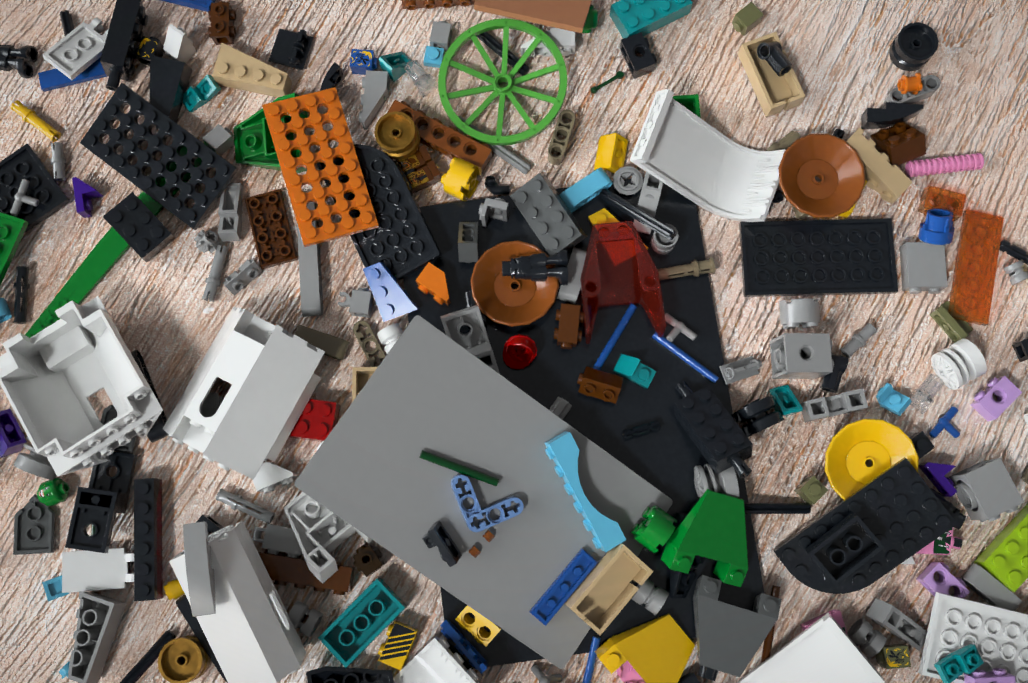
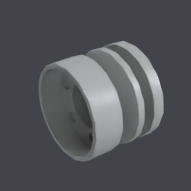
[14,436,57,480]
[694,464,739,499]

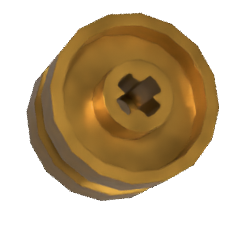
[374,111,420,160]
[158,635,211,683]

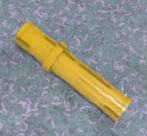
[10,100,61,142]

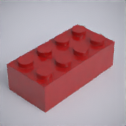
[289,399,341,442]

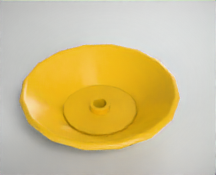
[825,419,919,500]

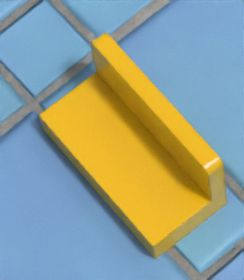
[594,133,628,174]

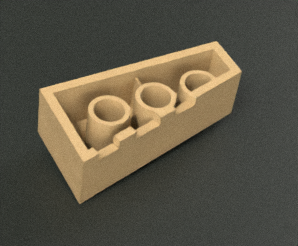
[212,43,292,97]
[846,127,912,204]

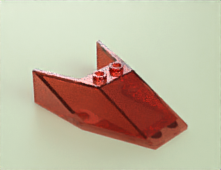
[580,221,666,344]

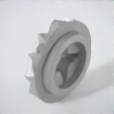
[613,166,643,196]

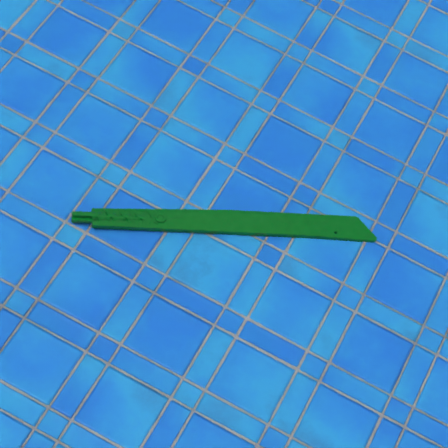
[25,147,202,338]

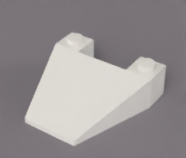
[284,492,372,584]

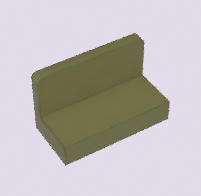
[929,301,973,343]

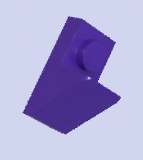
[72,177,103,218]
[918,462,957,497]

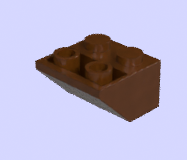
[870,122,926,166]

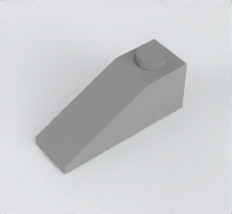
[866,598,927,651]

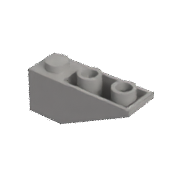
[359,70,390,130]
[632,172,663,234]

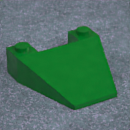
[233,93,308,173]
[661,489,748,587]

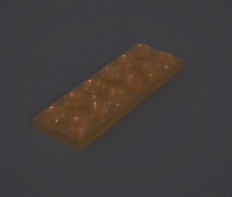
[948,209,1004,326]

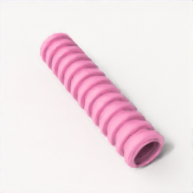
[905,153,984,178]

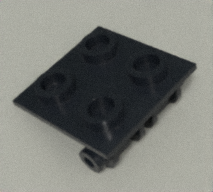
[268,28,314,70]

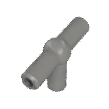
[10,179,39,216]
[663,313,697,342]
[531,665,562,683]

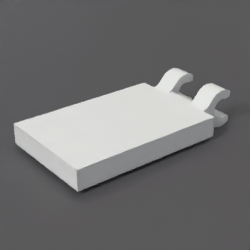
[42,17,109,80]
[62,548,134,593]

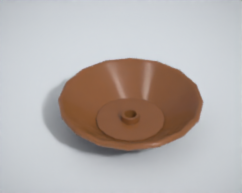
[778,134,865,218]
[470,240,559,327]

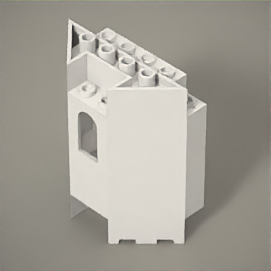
[0,296,163,477]
[162,306,325,480]

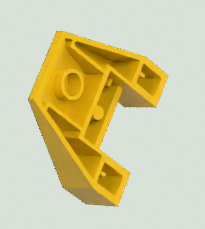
[594,614,695,683]

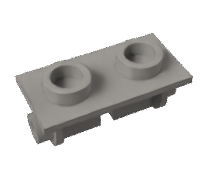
[223,258,263,296]
[719,356,762,385]

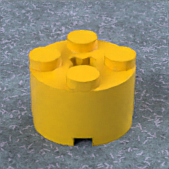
[441,157,482,202]

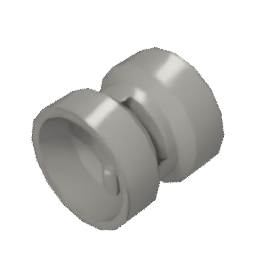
[1003,260,1028,285]

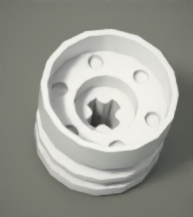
[931,338,987,390]

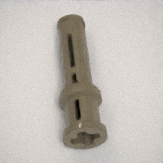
[656,257,716,281]

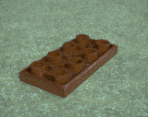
[244,189,298,269]

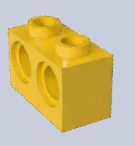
[455,605,501,647]

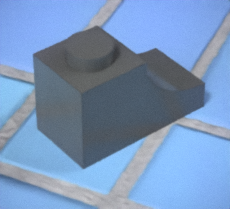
[458,222,478,263]

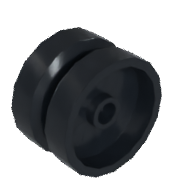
[889,22,939,72]
[733,395,784,437]

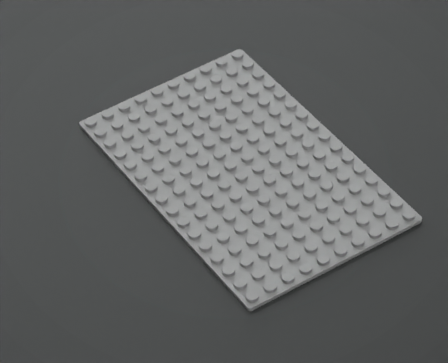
[294,315,673,669]

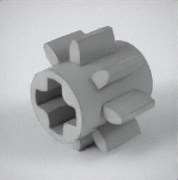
[194,230,220,253]

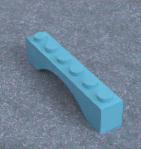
[545,431,626,552]

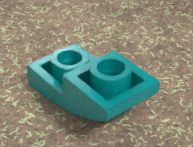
[934,644,984,683]

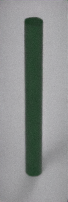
[419,450,499,486]

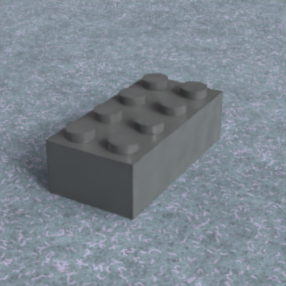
[510,173,588,256]

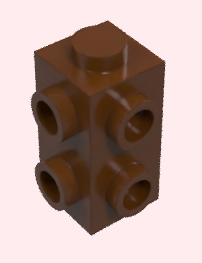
[208,1,236,45]
[554,304,584,349]
[577,366,623,404]

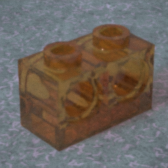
[918,185,966,221]

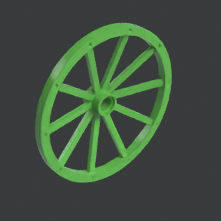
[438,19,567,146]

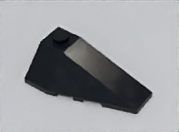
[670,512,705,598]
[306,666,394,683]

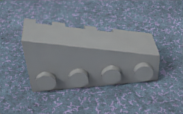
[68,591,127,683]

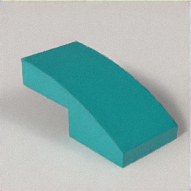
[183,74,221,112]

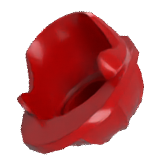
[503,334,537,369]

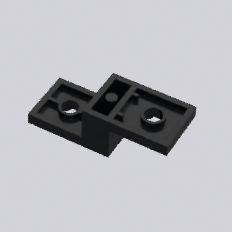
[65,452,137,553]

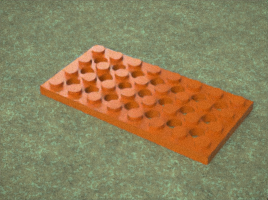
[262,87,379,247]

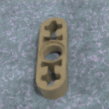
[353,321,386,367]

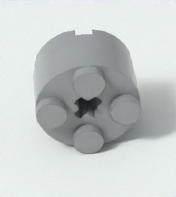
[779,298,820,329]

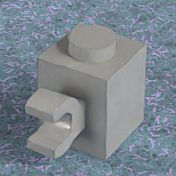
[338,288,374,318]

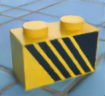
[378,621,419,671]

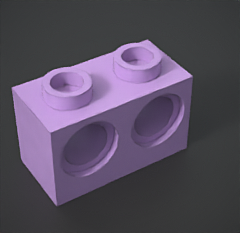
[916,562,970,598]

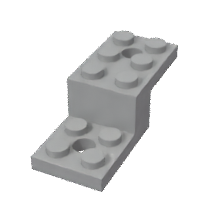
[440,305,500,374]

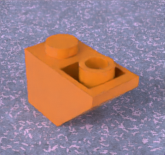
[416,262,451,306]

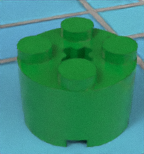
[630,505,677,553]

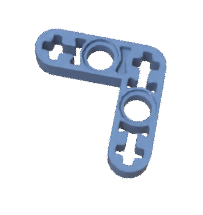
[451,474,524,532]

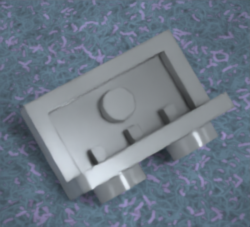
[479,198,509,227]

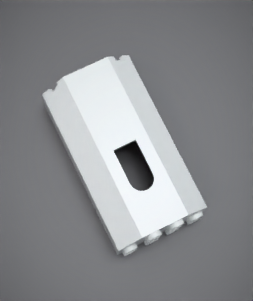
[169,521,306,683]

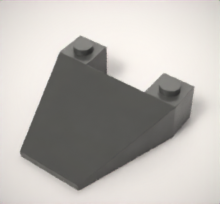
[693,575,782,677]

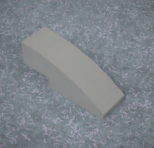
[218,183,242,242]

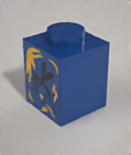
[350,49,378,75]

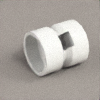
[377,323,403,354]

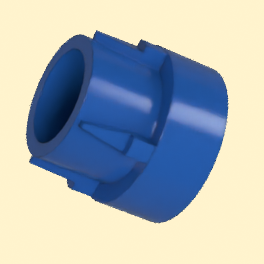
[918,208,955,245]

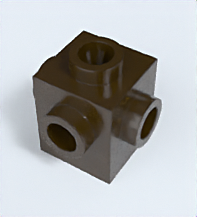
[353,544,385,577]

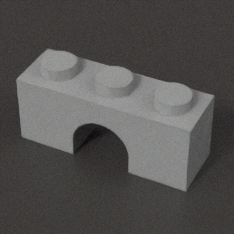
[801,388,868,423]

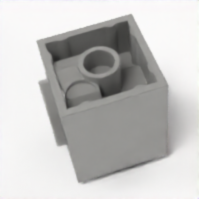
[770,333,834,379]
[949,458,1024,522]

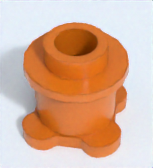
[897,73,923,95]

